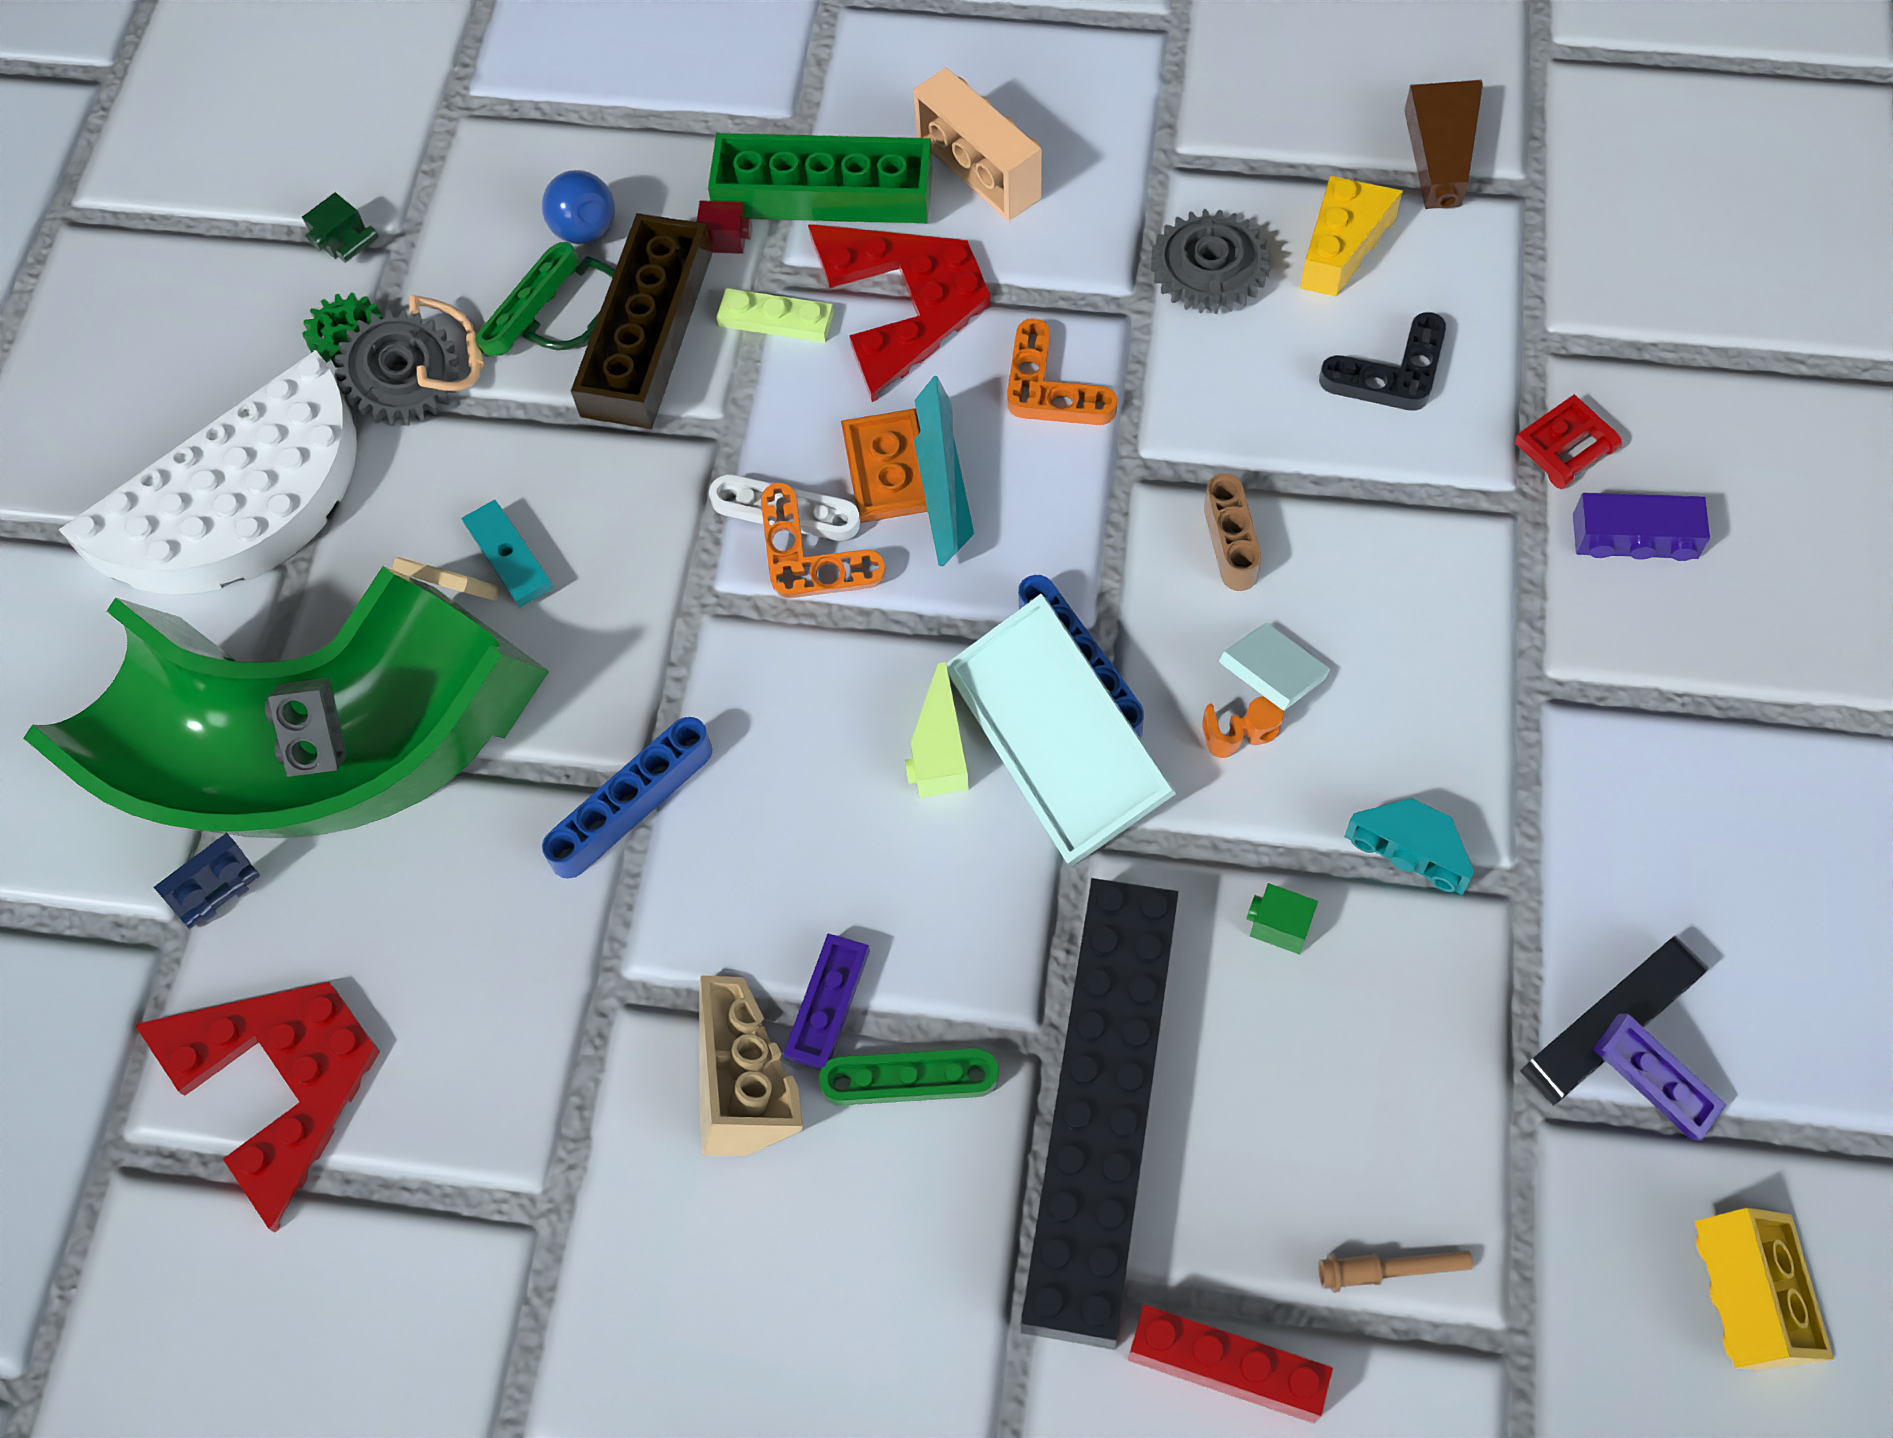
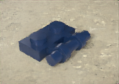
[154,832,260,930]

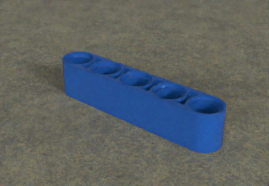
[1018,575,1144,739]
[542,717,712,879]

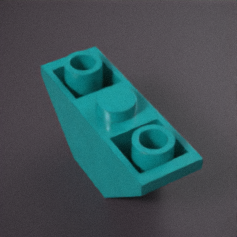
[1344,798,1474,895]

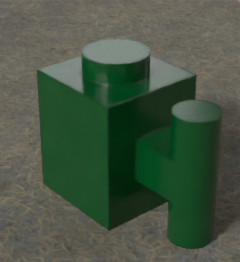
[302,192,379,263]

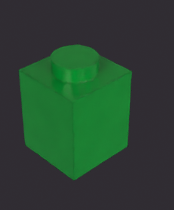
[1246,883,1318,955]

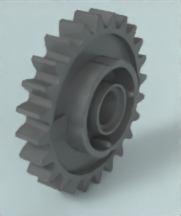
[1151,209,1271,314]
[335,309,460,426]

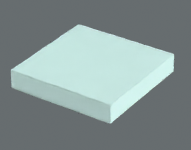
[1219,622,1331,711]

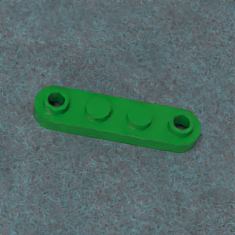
[476,242,580,356]
[819,1048,999,1105]

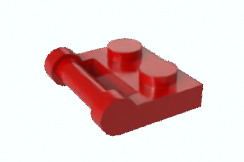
[1514,394,1622,489]

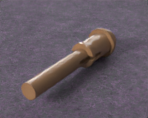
[1318,1250,1473,1293]

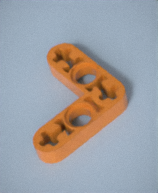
[1007,318,1117,425]
[761,483,885,598]

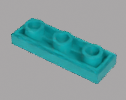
[461,499,554,608]

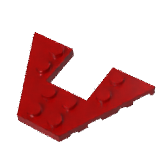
[808,224,991,402]
[135,982,380,1233]

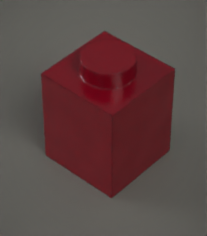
[696,201,752,254]

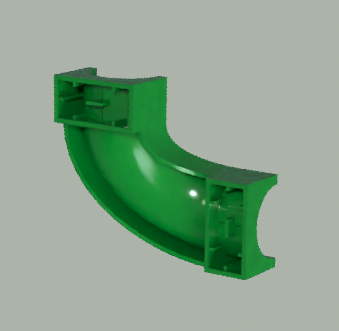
[23,566,549,838]

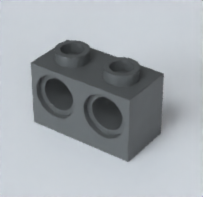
[265,677,347,777]

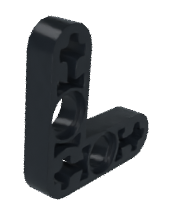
[1319,312,1446,411]

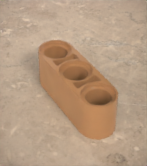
[1204,473,1261,591]

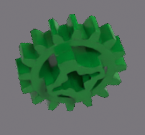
[302,293,383,368]

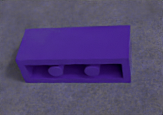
[1573,493,1710,561]

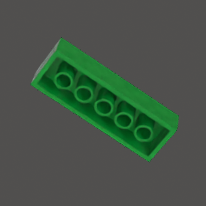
[708,133,933,224]

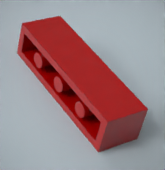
[1128,1304,1333,1424]

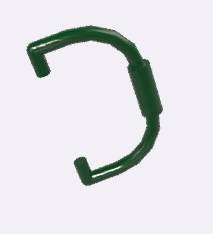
[522,256,615,351]

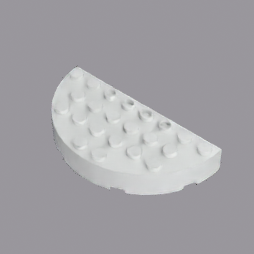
[59,350,357,594]

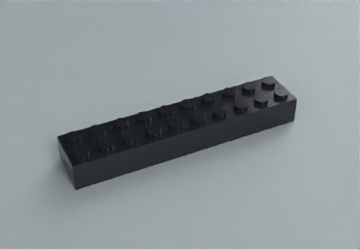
[1021,878,1179,1350]

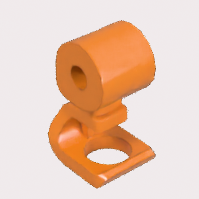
[1202,696,1284,758]

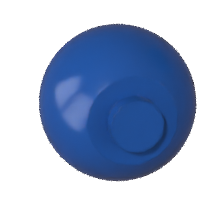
[542,170,615,244]

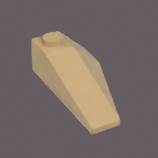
[699,975,803,1156]

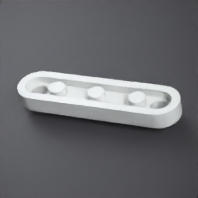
[709,475,860,541]

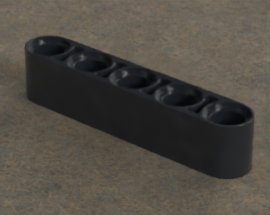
[1520,935,1709,1106]

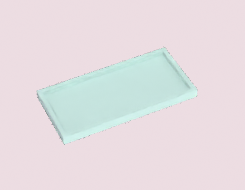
[946,594,1177,867]

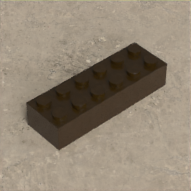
[571,213,713,429]

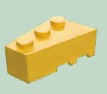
[1300,175,1403,296]

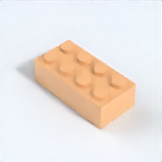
[913,67,1042,221]

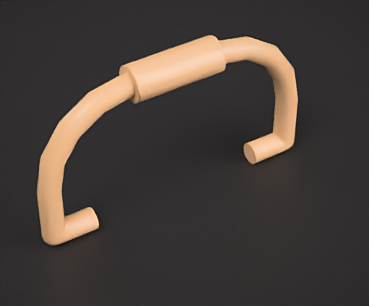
[409,295,484,391]

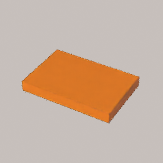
[841,408,928,523]

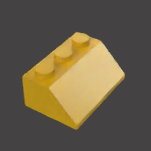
[1695,1208,1834,1370]

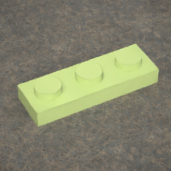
[717,288,834,342]

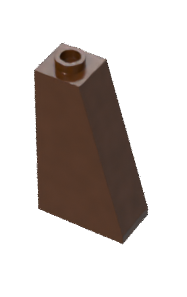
[1404,80,1483,209]

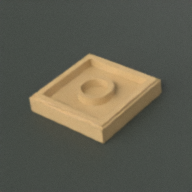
[392,556,500,601]

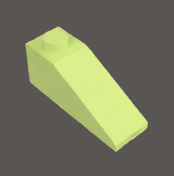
[905,662,969,798]

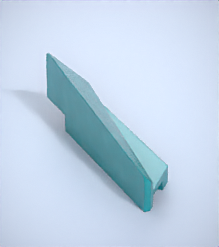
[914,376,974,566]

